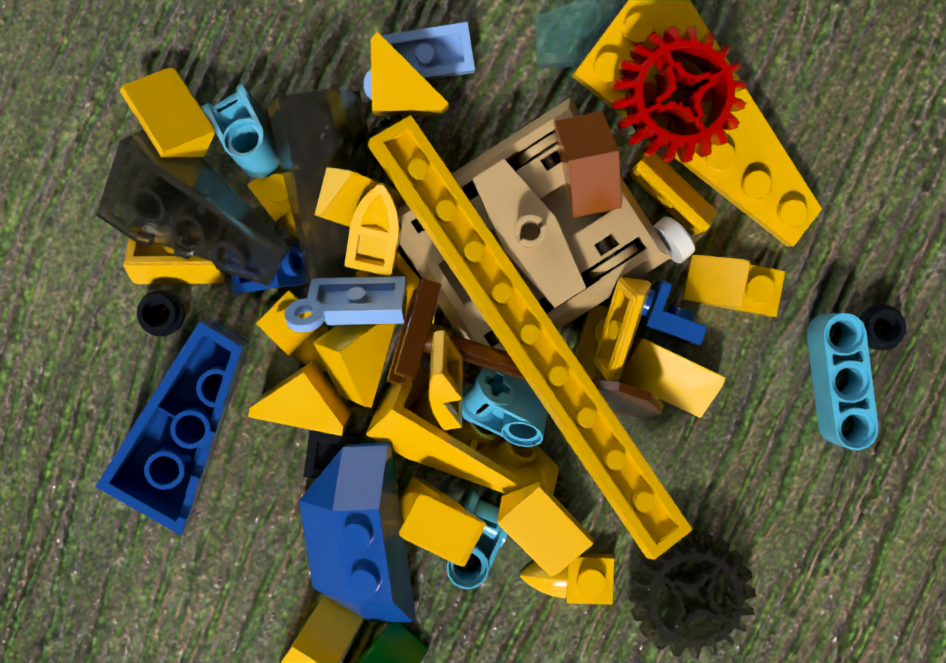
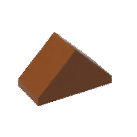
[554,111,622,218]

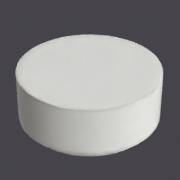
[653,217,695,263]

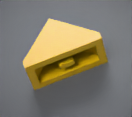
[371,32,449,116]
[313,323,396,408]
[248,360,351,436]
[280,595,363,663]

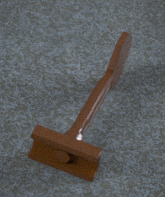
[387,278,663,418]

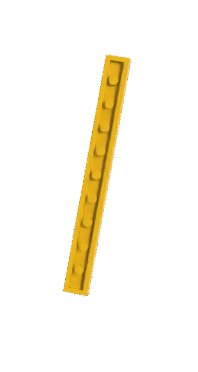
[368,115,693,560]

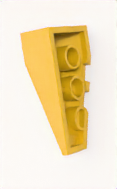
[366,353,560,494]

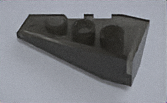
[267,89,369,287]
[96,129,290,286]

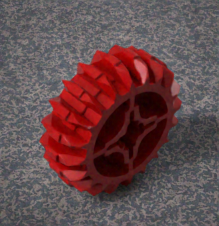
[612,26,747,163]

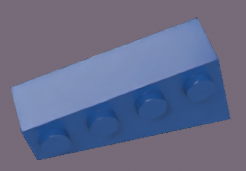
[95,317,250,535]

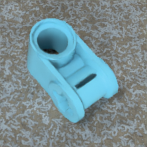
[202,83,281,179]
[462,368,548,447]
[446,491,508,590]

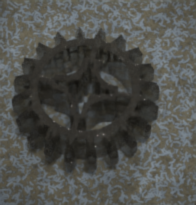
[627,531,757,660]

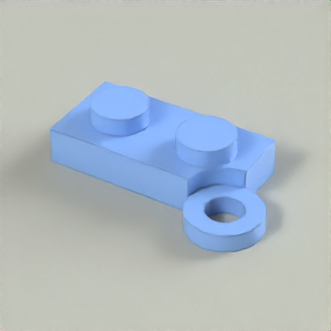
[363,22,475,101]
[285,276,408,332]

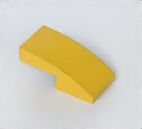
[429,330,463,431]

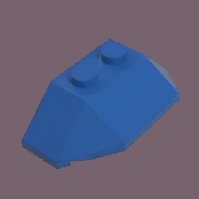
[299,442,416,622]

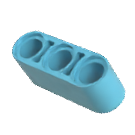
[807,313,878,450]

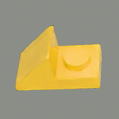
[682,254,786,317]
[399,476,487,567]

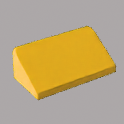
[120,68,215,157]
[629,152,716,235]
[315,167,406,227]
[123,227,225,284]
[593,276,651,382]
[619,337,726,418]
[497,481,594,577]

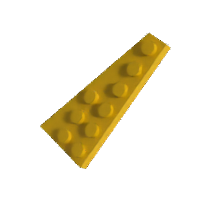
[571,0,822,247]

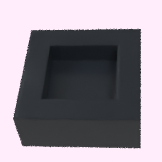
[303,430,357,479]

